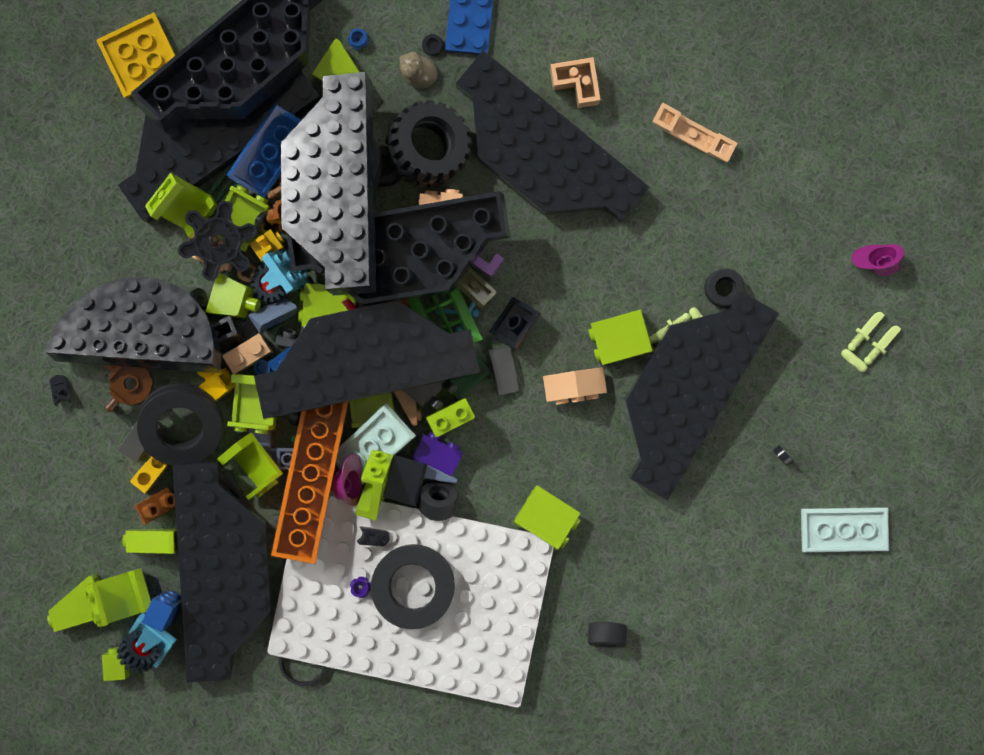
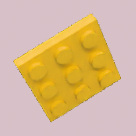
[96,12,175,99]

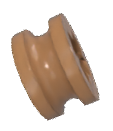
[237,263,257,282]

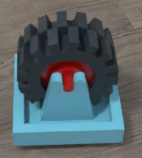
[251,249,310,302]
[117,613,177,673]

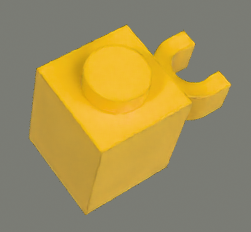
[249,229,285,263]
[197,368,235,402]

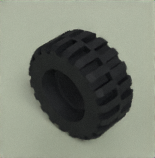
[385,100,472,188]

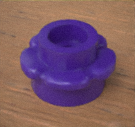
[350,576,371,598]

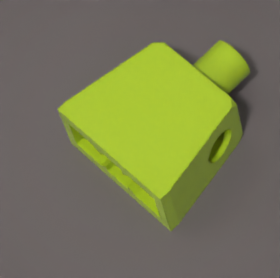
[206,274,261,318]

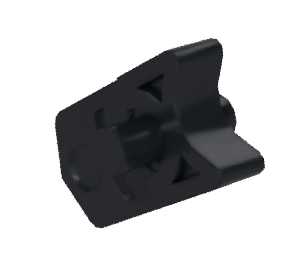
[190,287,212,317]
[50,375,72,406]
[357,526,390,547]

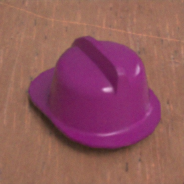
[852,244,904,276]
[332,454,362,506]

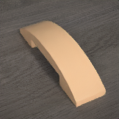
[652,103,737,162]

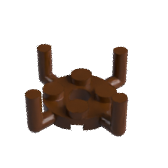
[104,365,154,412]

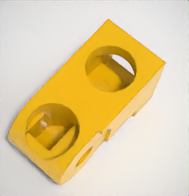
[130,457,169,495]

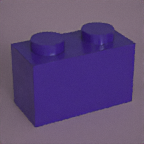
[413,432,463,476]

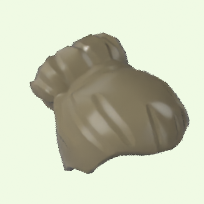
[399,52,437,89]

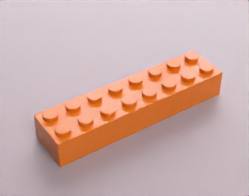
[271,402,348,564]

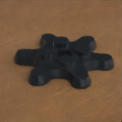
[178,201,257,281]

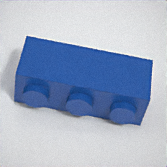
[141,590,182,632]

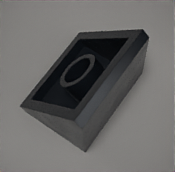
[489,297,541,350]
[383,453,428,506]

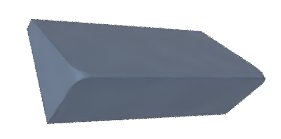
[248,297,298,333]

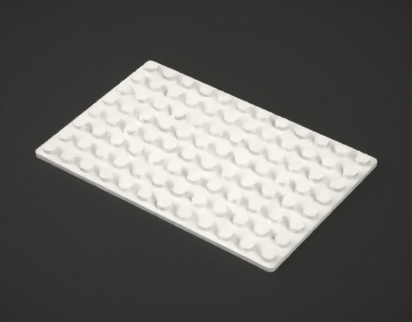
[268,491,554,707]

